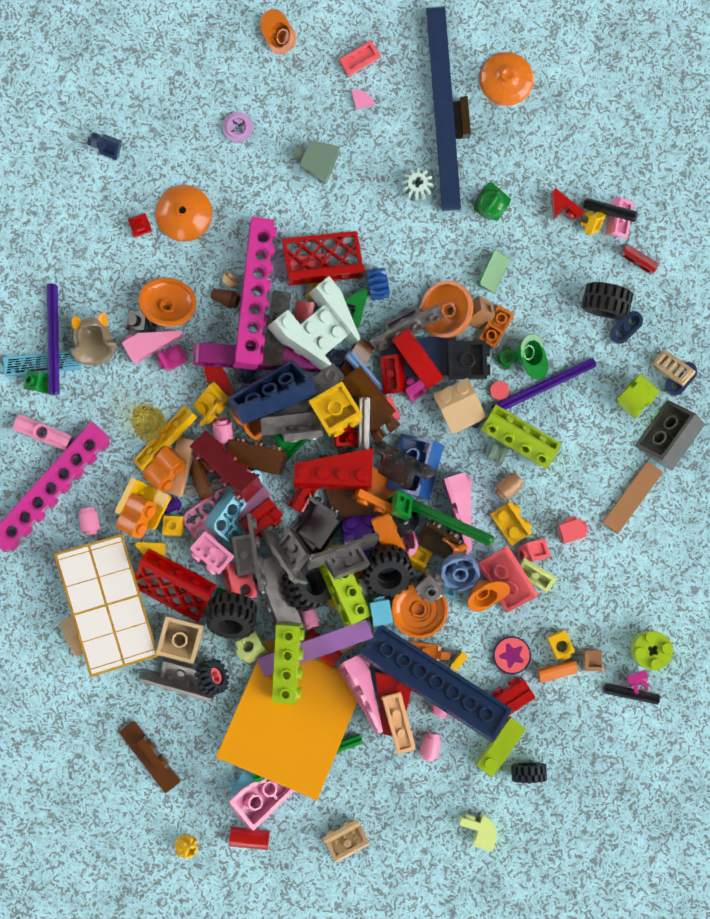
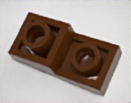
[338,337,374,376]

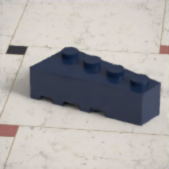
[227,359,318,424]

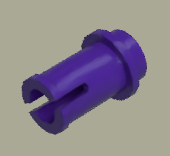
[162,497,182,518]

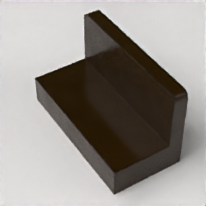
[453,96,471,139]

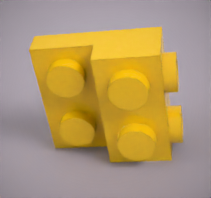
[309,382,363,437]

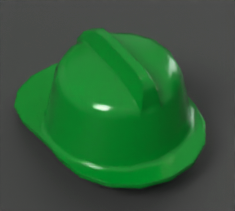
[474,182,511,221]
[515,334,549,380]

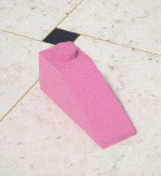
[122,331,185,364]

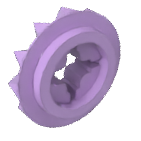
[223,112,253,143]

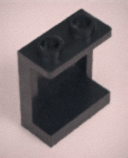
[283,495,344,554]

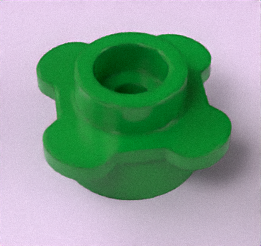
[495,347,518,370]

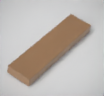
[602,461,663,534]

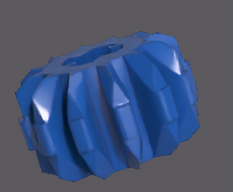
[367,267,390,300]

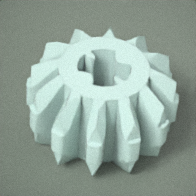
[401,168,434,201]

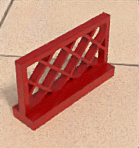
[282,231,365,286]
[135,548,217,622]

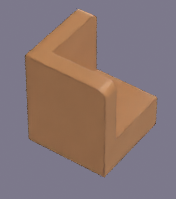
[469,295,495,329]
[582,650,604,671]

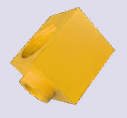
[162,516,185,536]
[546,629,575,661]

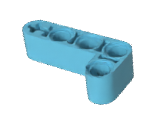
[206,468,263,545]

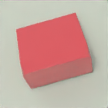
[294,301,316,321]

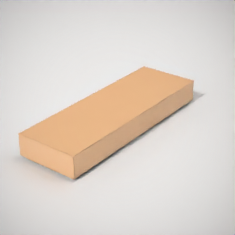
[164,437,194,497]
[382,691,416,755]

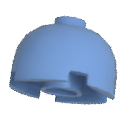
[441,552,480,592]

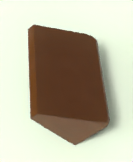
[189,459,214,501]

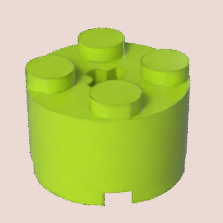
[614,373,660,419]
[630,630,673,670]

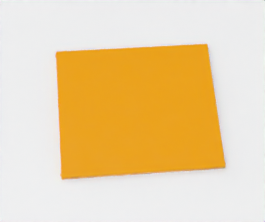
[216,639,357,800]

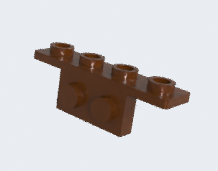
[119,721,181,793]

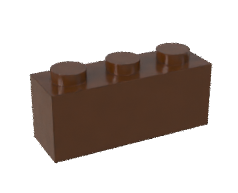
[226,437,288,476]

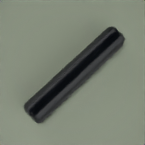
[583,198,638,222]
[603,683,660,705]

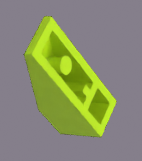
[475,717,526,777]

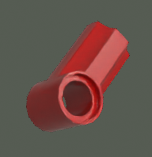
[288,488,317,513]

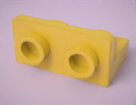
[193,382,228,427]
[490,501,532,546]

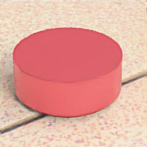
[490,381,509,400]

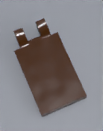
[336,366,401,444]
[319,448,374,520]

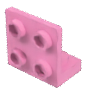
[190,531,235,576]

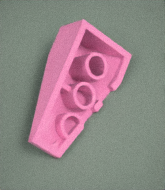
[442,472,473,553]
[338,654,383,735]
[228,779,294,831]

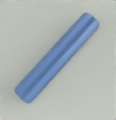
[345,350,385,395]

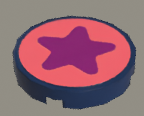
[492,636,531,675]

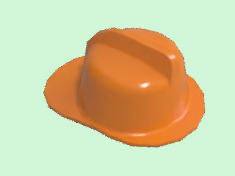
[260,9,296,54]
[467,580,510,612]

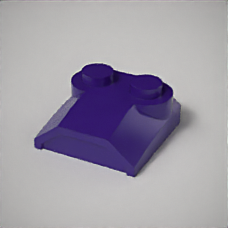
[340,515,381,555]

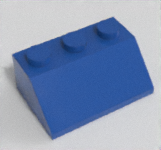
[386,433,444,501]

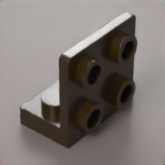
[417,521,462,559]

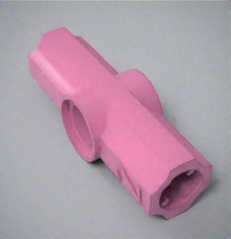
[13,414,73,451]

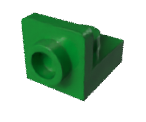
[24,370,50,395]
[387,491,413,520]

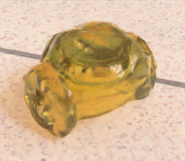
[131,404,166,442]

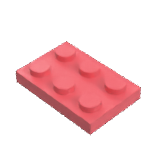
[478,545,539,612]

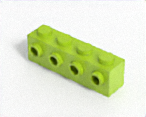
[481,404,562,469]
[319,544,371,626]
[272,622,305,704]

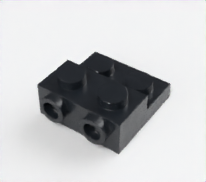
[447,340,490,380]

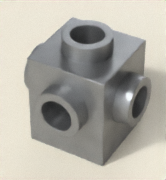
[413,568,445,604]

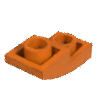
[479,305,515,348]
[371,513,405,550]

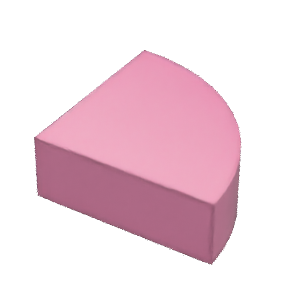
[351,90,374,110]

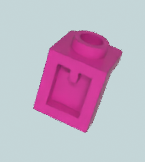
[157,344,189,372]

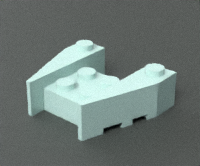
[267,276,360,370]

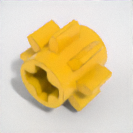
[174,833,198,859]

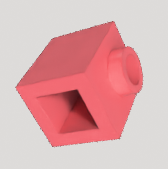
[557,516,588,544]

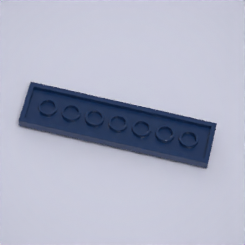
[360,625,512,743]

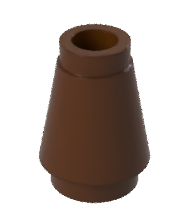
[211,288,240,309]

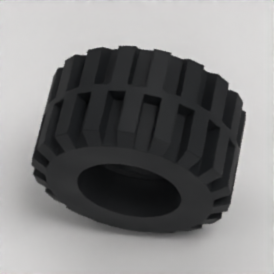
[581,282,634,319]
[363,544,414,597]
[281,559,332,611]
[206,592,257,639]

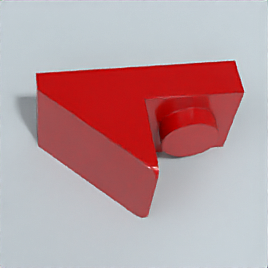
[551,188,585,221]
[334,427,358,449]

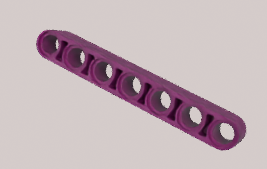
[193,343,326,373]

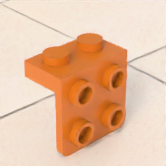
[351,467,395,515]

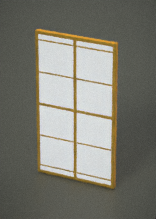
[54,534,159,677]

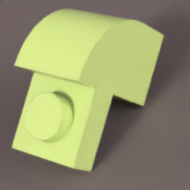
[458,813,497,852]

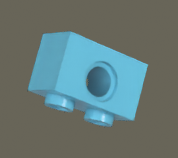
[369,595,393,626]

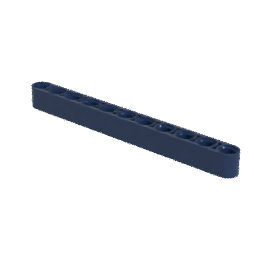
[426,6,461,211]

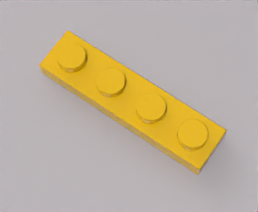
[132,405,197,472]

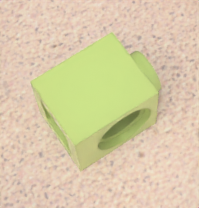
[235,631,269,664]

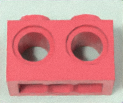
[222,562,258,598]

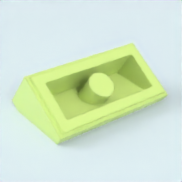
[519,558,557,592]

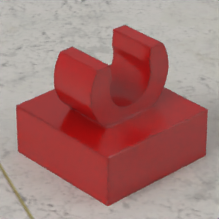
[128,213,153,238]

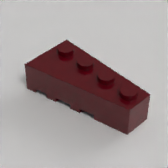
[189,431,263,503]

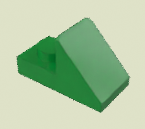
[345,288,368,328]

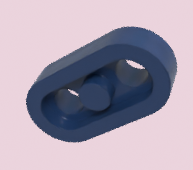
[609,311,643,344]
[664,362,698,396]

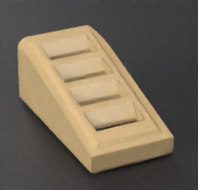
[652,350,696,386]

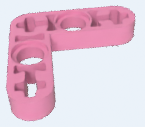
[183,489,227,543]

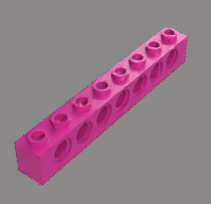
[233,216,277,370]
[0,421,111,552]

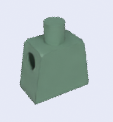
[292,141,340,184]

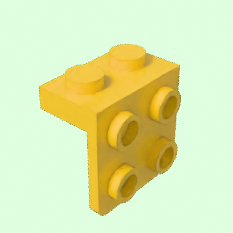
[115,477,171,530]

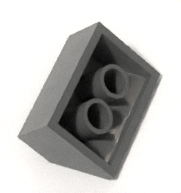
[635,400,705,471]

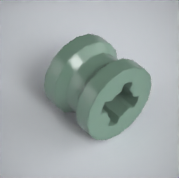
[487,442,508,465]

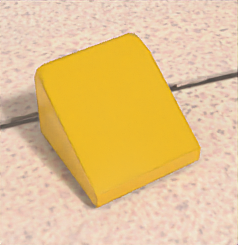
[409,545,432,573]

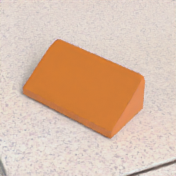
[537,660,577,683]

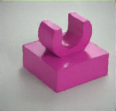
[405,377,427,402]
[626,670,649,694]

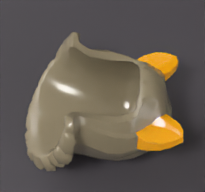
[70,313,116,365]

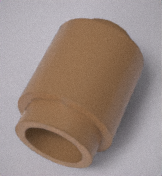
[495,472,524,500]

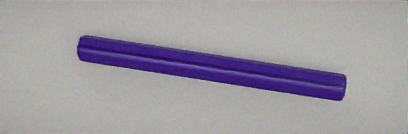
[47,283,60,396]
[491,358,597,410]

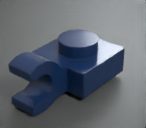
[87,132,122,160]

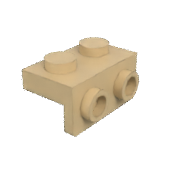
[323,820,370,863]

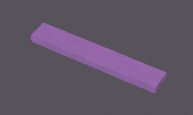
[257,619,374,676]

